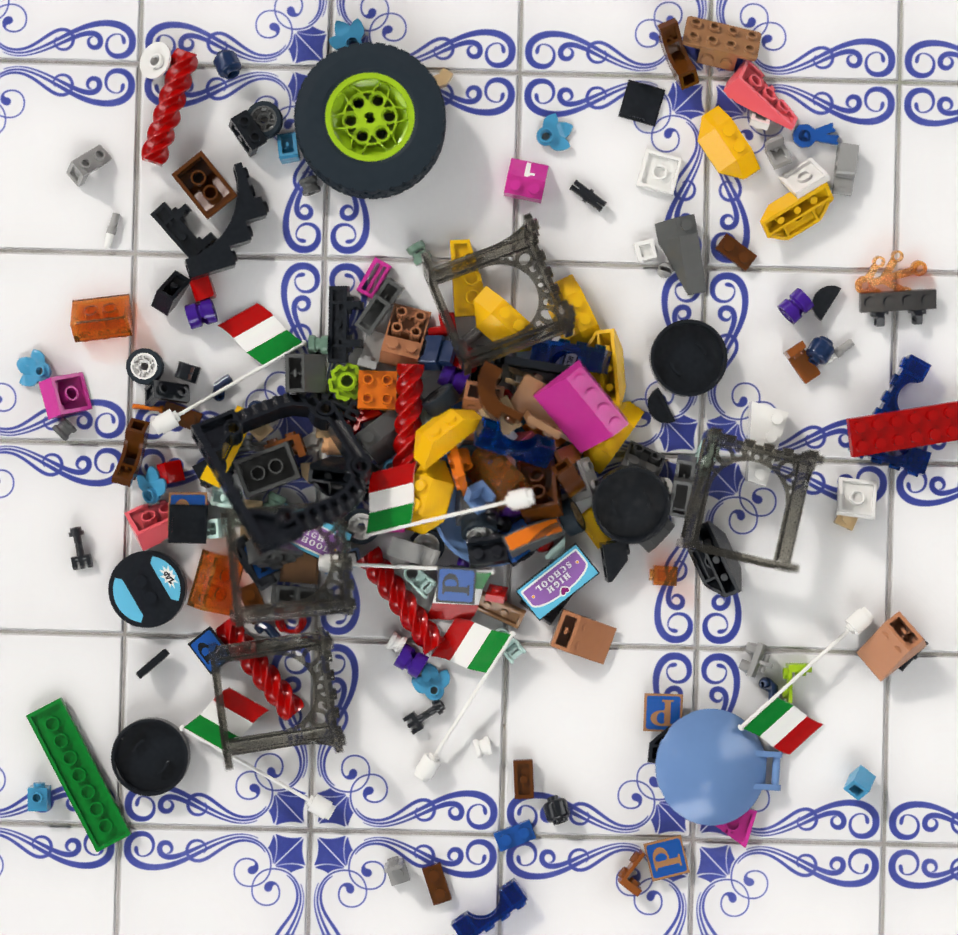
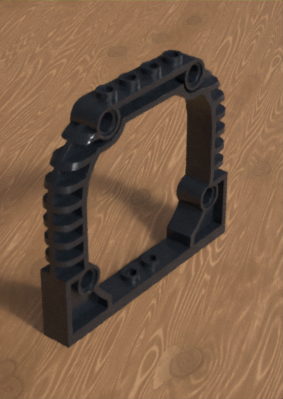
[191,393,372,556]

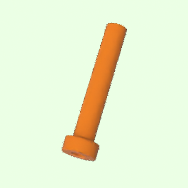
[132,404,164,413]

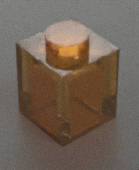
[649,565,678,586]

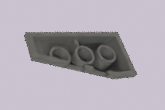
[654,214,707,295]
[355,396,424,466]

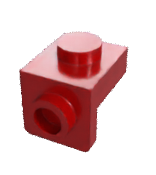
[485,584,508,604]

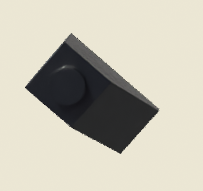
[151,270,191,316]
[599,540,630,583]

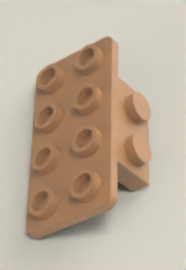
[682,16,761,71]
[510,374,571,442]

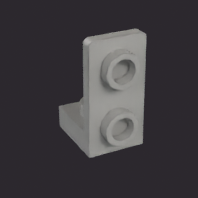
[66,145,112,187]
[357,331,385,371]
[573,457,599,502]
[383,856,410,886]

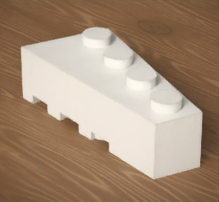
[745,401,789,486]

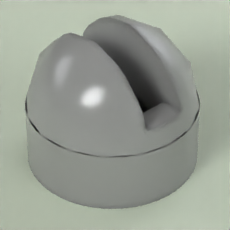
[657,262,673,278]

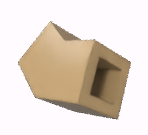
[433,68,453,89]
[300,462,313,484]

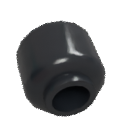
[543,795,571,825]

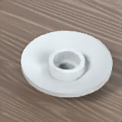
[140,42,171,79]

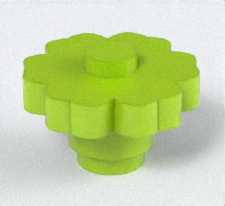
[328,363,359,402]

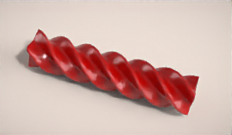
[141,48,198,166]
[393,363,424,475]
[357,546,446,655]
[215,616,305,721]

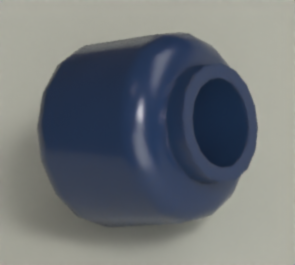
[213,50,242,79]
[806,336,835,366]

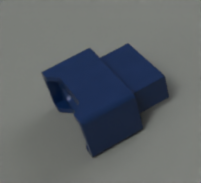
[418,335,459,371]

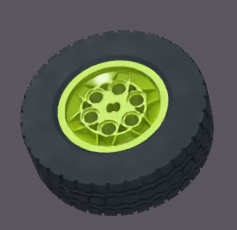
[294,42,446,199]

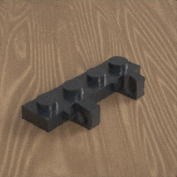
[150,202,217,258]
[328,286,364,363]
[859,289,936,327]

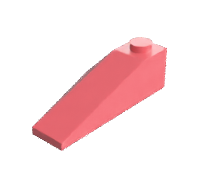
[723,60,798,130]
[124,500,208,551]

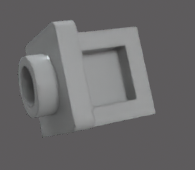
[765,135,792,170]

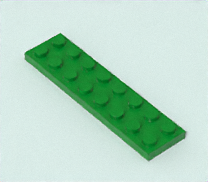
[26,697,132,852]

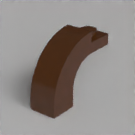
[657,18,699,90]
[477,361,523,425]
[111,418,150,487]
[551,457,586,498]

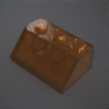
[70,294,133,342]
[464,439,530,511]
[187,549,244,616]

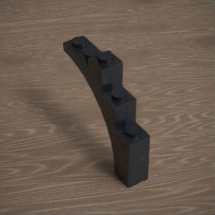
[184,162,269,281]

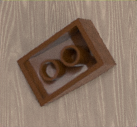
[171,151,238,220]
[516,455,563,523]

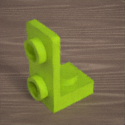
[782,663,812,703]

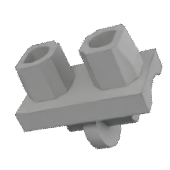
[739,642,773,678]

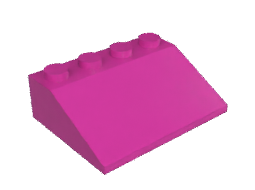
[533,360,629,453]

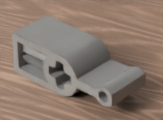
[832,143,859,196]
[387,536,441,567]

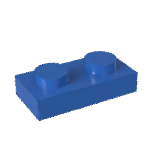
[493,819,536,852]

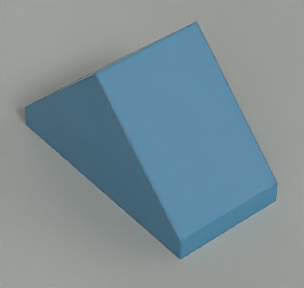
[277,132,301,164]

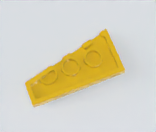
[450,239,484,317]

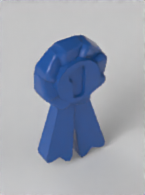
[792,123,839,148]

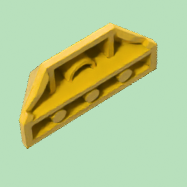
[697,106,760,180]
[760,182,834,240]
[546,274,600,349]
[473,286,543,353]
[582,328,626,406]
[583,401,644,474]
[414,408,486,470]
[405,459,455,535]

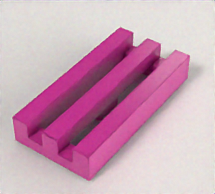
[357,257,392,299]

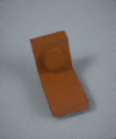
[783,341,820,384]
[263,431,308,458]
[618,849,645,897]

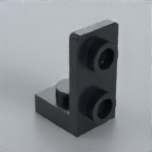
[145,380,190,407]

